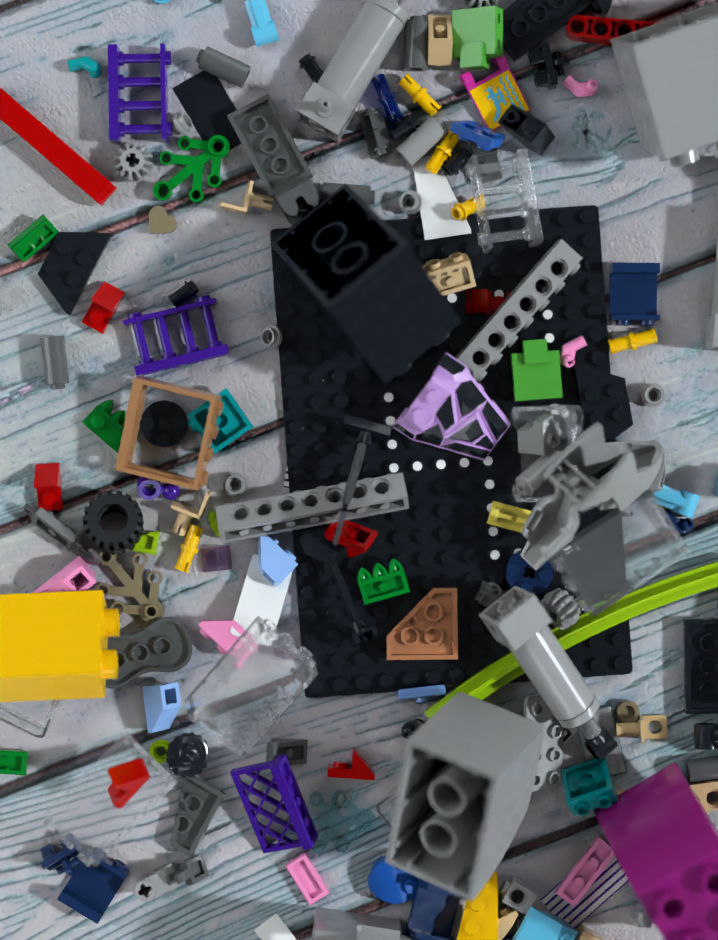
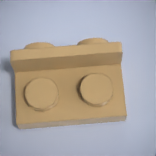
[423,252,476,296]

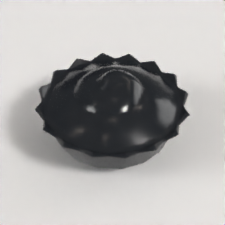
[166,732,210,778]

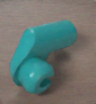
[67,56,102,78]

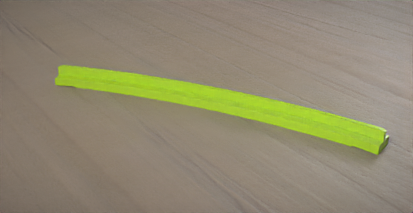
[424,561,718,719]

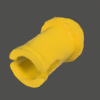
[451,196,482,221]

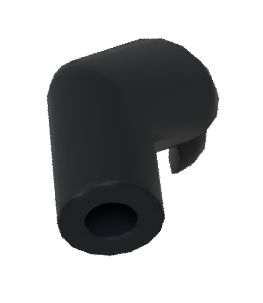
[401,718,426,739]

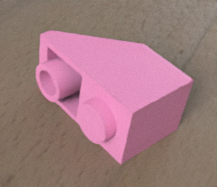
[199,619,252,658]

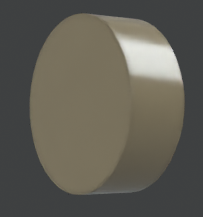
[615,700,639,723]

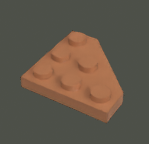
[386,588,458,660]

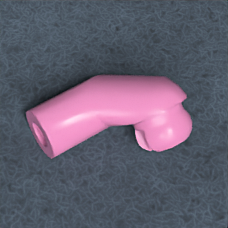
[562,75,599,97]
[560,335,587,368]

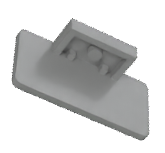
[523,696,564,792]

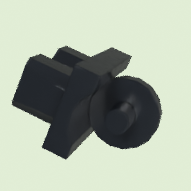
[528,42,569,90]

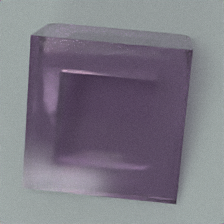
[201,546,232,572]

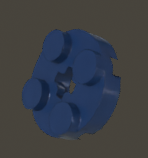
[506,549,553,595]

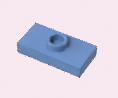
[398,685,446,704]

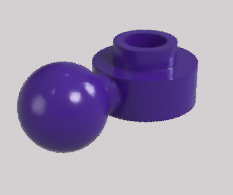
[137,477,180,500]

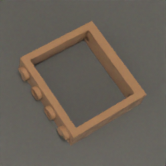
[115,376,223,490]

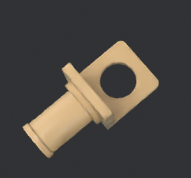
[218,180,274,214]
[170,490,212,536]
[616,715,667,743]

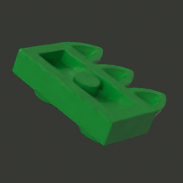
[82,400,126,453]
[358,558,410,605]

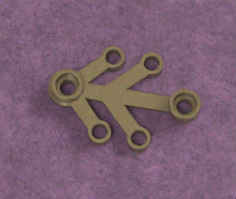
[96,551,164,623]

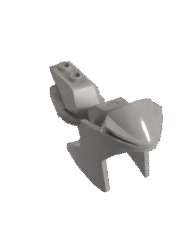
[520,423,666,571]

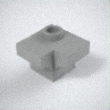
[517,413,560,456]

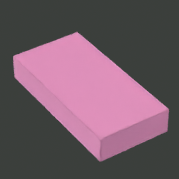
[285,852,330,905]

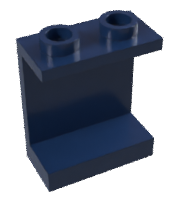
[609,263,660,326]
[57,847,130,924]
[406,878,463,940]

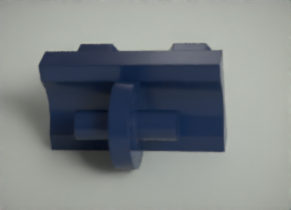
[40,833,87,876]

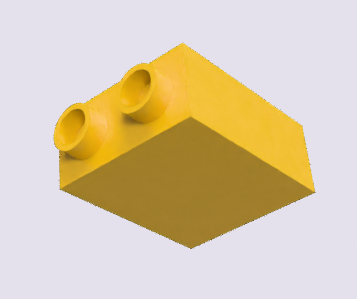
[0,590,120,702]

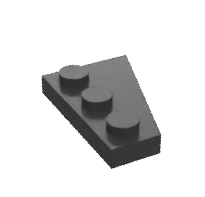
[171,775,226,857]

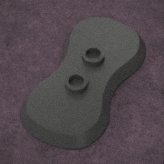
[106,617,192,689]

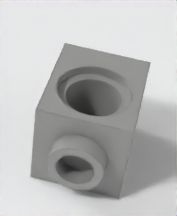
[499,876,538,915]

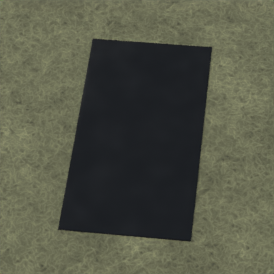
[173,71,241,151]

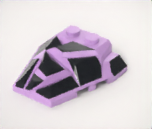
[392,352,511,461]

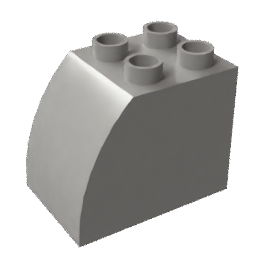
[611,2,718,167]
[385,691,546,901]

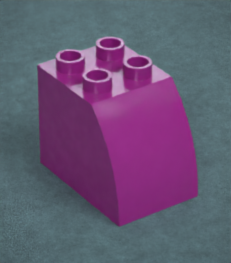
[594,762,718,940]

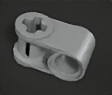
[134,862,181,902]

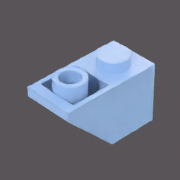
[257,534,298,587]
[142,682,181,733]

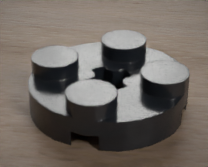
[140,400,188,447]

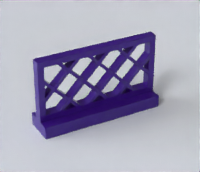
[230,754,318,853]

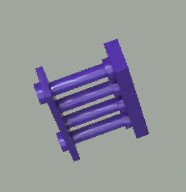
[108,44,173,144]
[123,295,230,376]

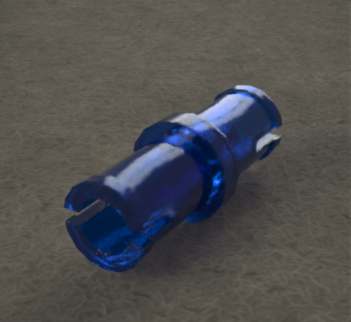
[371,74,404,123]

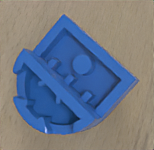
[367,856,419,904]

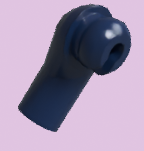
[659,508,694,534]

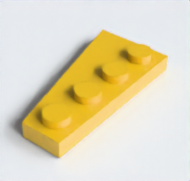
[457,872,499,940]

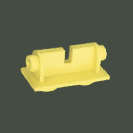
[487,501,531,533]

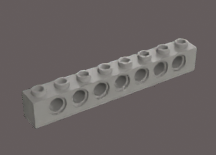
[454,239,583,383]
[215,472,409,543]

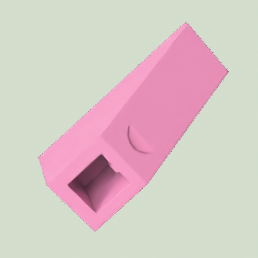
[33,556,96,593]

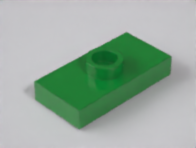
[7,214,59,263]
[0,749,28,775]

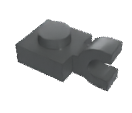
[165,853,209,885]

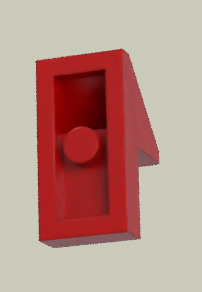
[82,281,125,334]
[465,289,511,316]
[34,463,64,511]
[324,520,378,558]
[327,747,375,781]
[107,758,150,809]

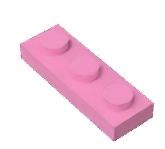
[555,836,615,907]

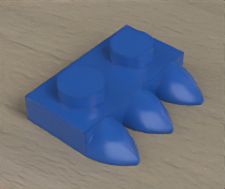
[450,120,505,151]

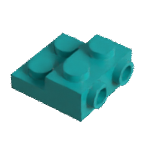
[187,388,254,454]
[561,757,618,816]

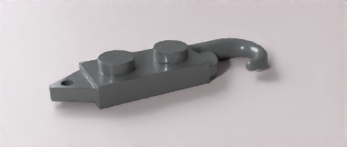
[22,503,101,565]

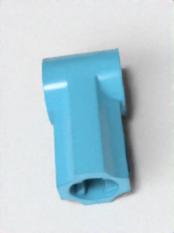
[245,0,279,47]
[649,485,700,519]

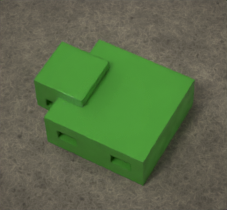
[452,6,503,71]
[510,339,563,402]

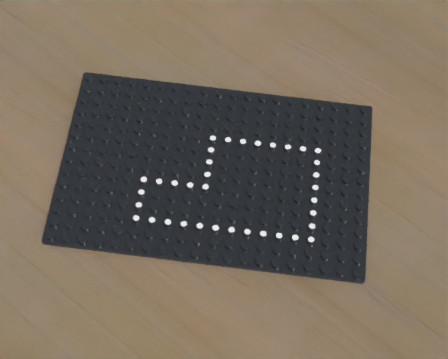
[270,205,633,698]

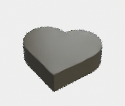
[149,206,177,234]

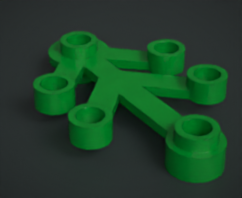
[153,135,230,203]

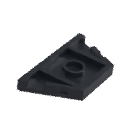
[38,232,112,316]
[573,364,633,443]

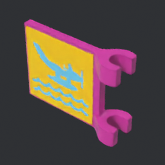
[459,54,531,131]

